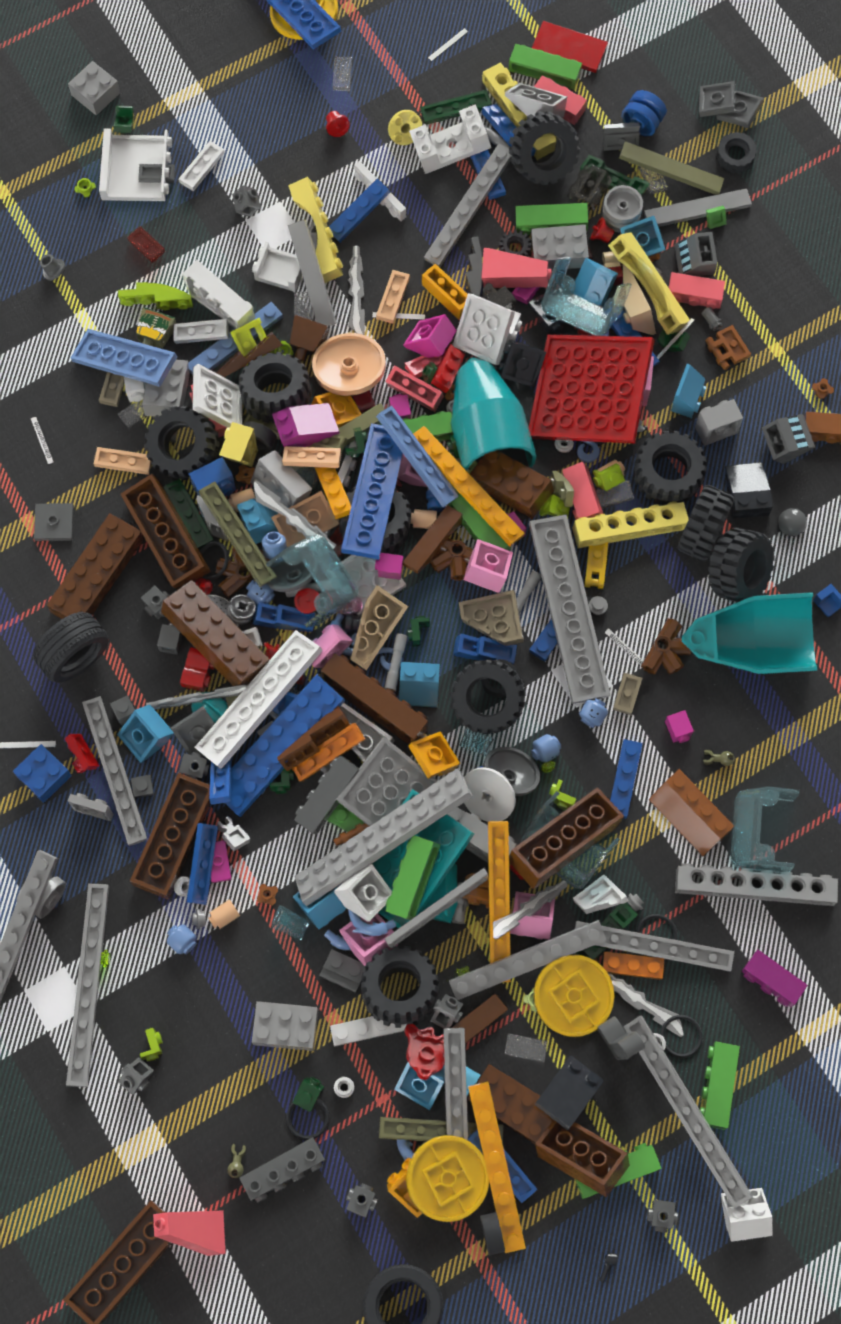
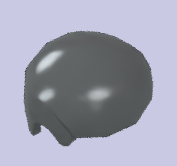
[778,508,807,537]

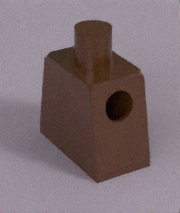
[290,315,330,362]

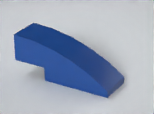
[252,602,316,632]
[453,634,517,664]

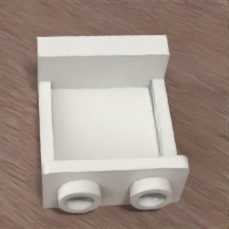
[252,241,302,292]

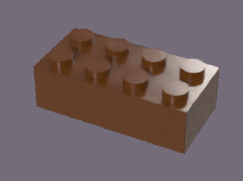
[470,450,554,519]
[467,1064,553,1144]
[535,1120,630,1198]

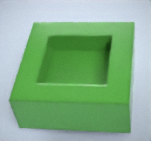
[706,205,727,229]

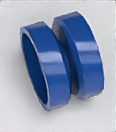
[621,90,667,136]

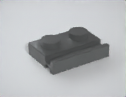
[603,122,640,151]
[319,949,365,993]

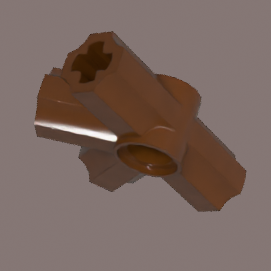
[430,538,473,581]
[216,548,272,598]
[641,618,691,675]

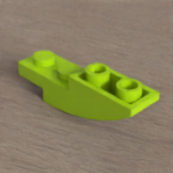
[118,282,193,310]

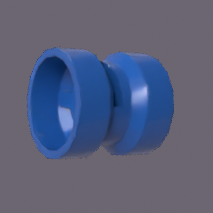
[426,490,446,513]

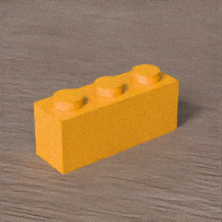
[422,264,468,320]

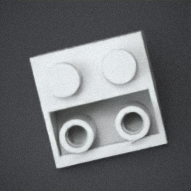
[721,1188,772,1242]

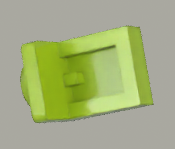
[593,463,625,491]
[539,495,570,519]
[549,780,576,810]
[140,1028,163,1062]

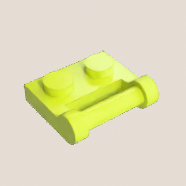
[230,318,273,366]

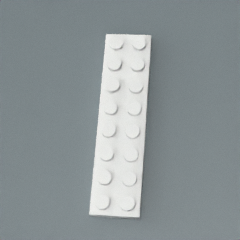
[194,630,323,769]

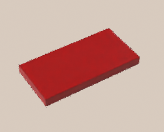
[532,21,608,73]

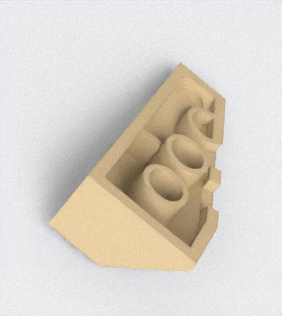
[623,264,656,335]
[350,585,408,670]

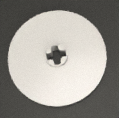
[464,767,516,822]

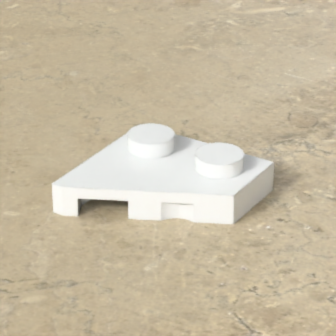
[501,312,522,360]
[573,875,628,914]

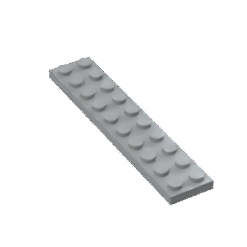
[529,515,610,704]
[294,768,473,906]

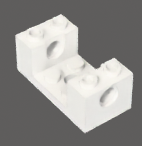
[409,104,491,174]

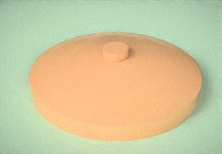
[312,333,386,396]

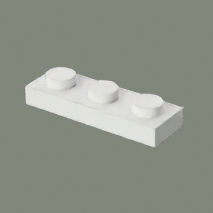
[179,141,225,191]
[174,319,228,344]

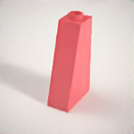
[482,248,552,288]
[153,1211,226,1256]

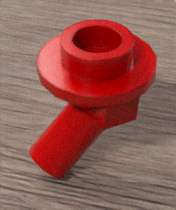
[195,578,212,595]

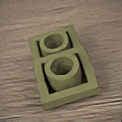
[549,471,574,507]

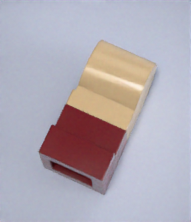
[602,251,623,286]

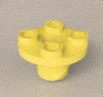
[388,110,422,145]

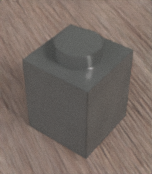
[157,623,183,655]
[110,695,135,726]

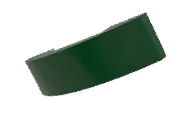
[580,154,650,196]
[571,903,638,960]

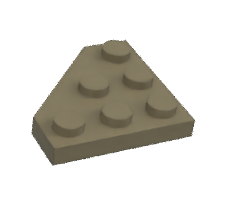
[459,590,524,646]

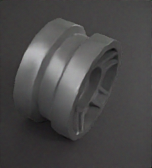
[227,594,256,625]

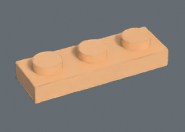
[376,270,410,324]
[282,446,341,468]
[94,447,152,475]

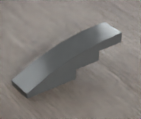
[465,236,482,297]

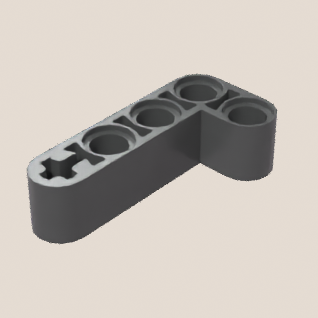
[597,1016,645,1060]

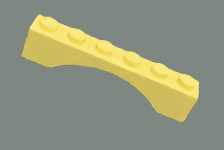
[288,177,343,283]
[608,232,690,335]

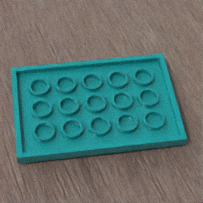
[372,789,475,928]

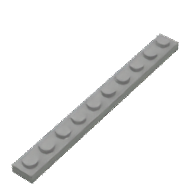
[66,883,109,1087]
[623,1016,753,1209]

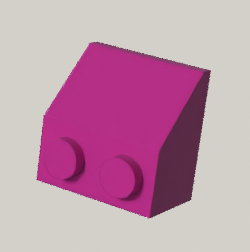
[403,314,457,358]

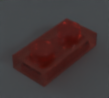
[127,226,165,263]

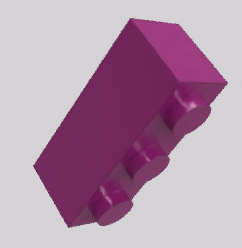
[741,949,808,1007]

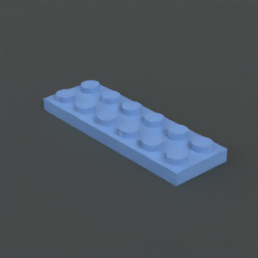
[70,329,178,387]

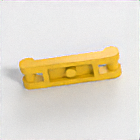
[584,525,610,589]

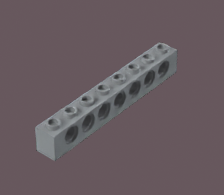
[675,863,838,906]

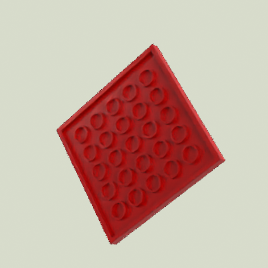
[529,335,654,444]

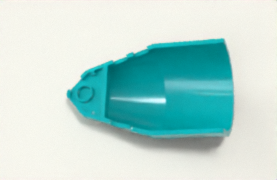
[451,357,536,471]
[682,592,817,674]

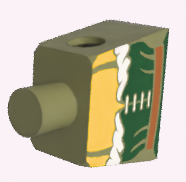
[136,307,177,349]

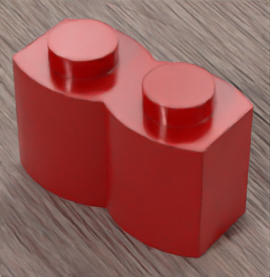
[180,647,215,692]

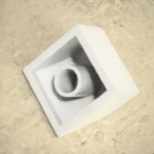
[334,864,392,921]

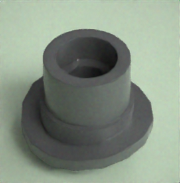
[40,254,66,281]

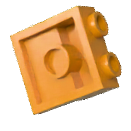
[311,392,361,429]
[408,731,460,779]
[387,1157,422,1218]

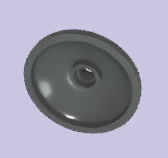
[267,549,319,592]
[483,747,540,796]

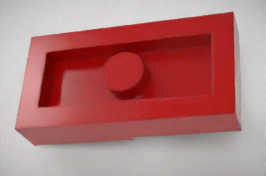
[64,734,100,773]

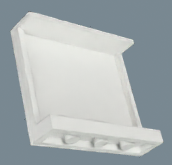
[99,129,172,201]

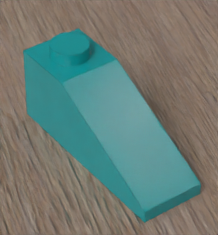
[422,864,458,923]

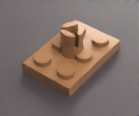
[271,491,339,551]

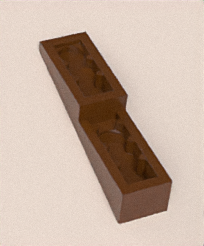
[216,332,283,377]
[402,505,463,574]
[277,706,351,771]
[452,994,508,1044]

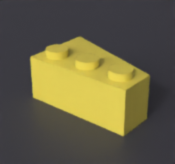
[219,422,258,467]

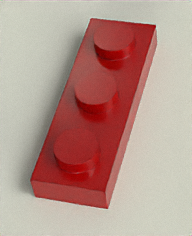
[431,344,465,393]

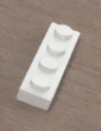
[354,161,406,221]
[330,1016,406,1047]

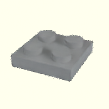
[68,793,114,822]

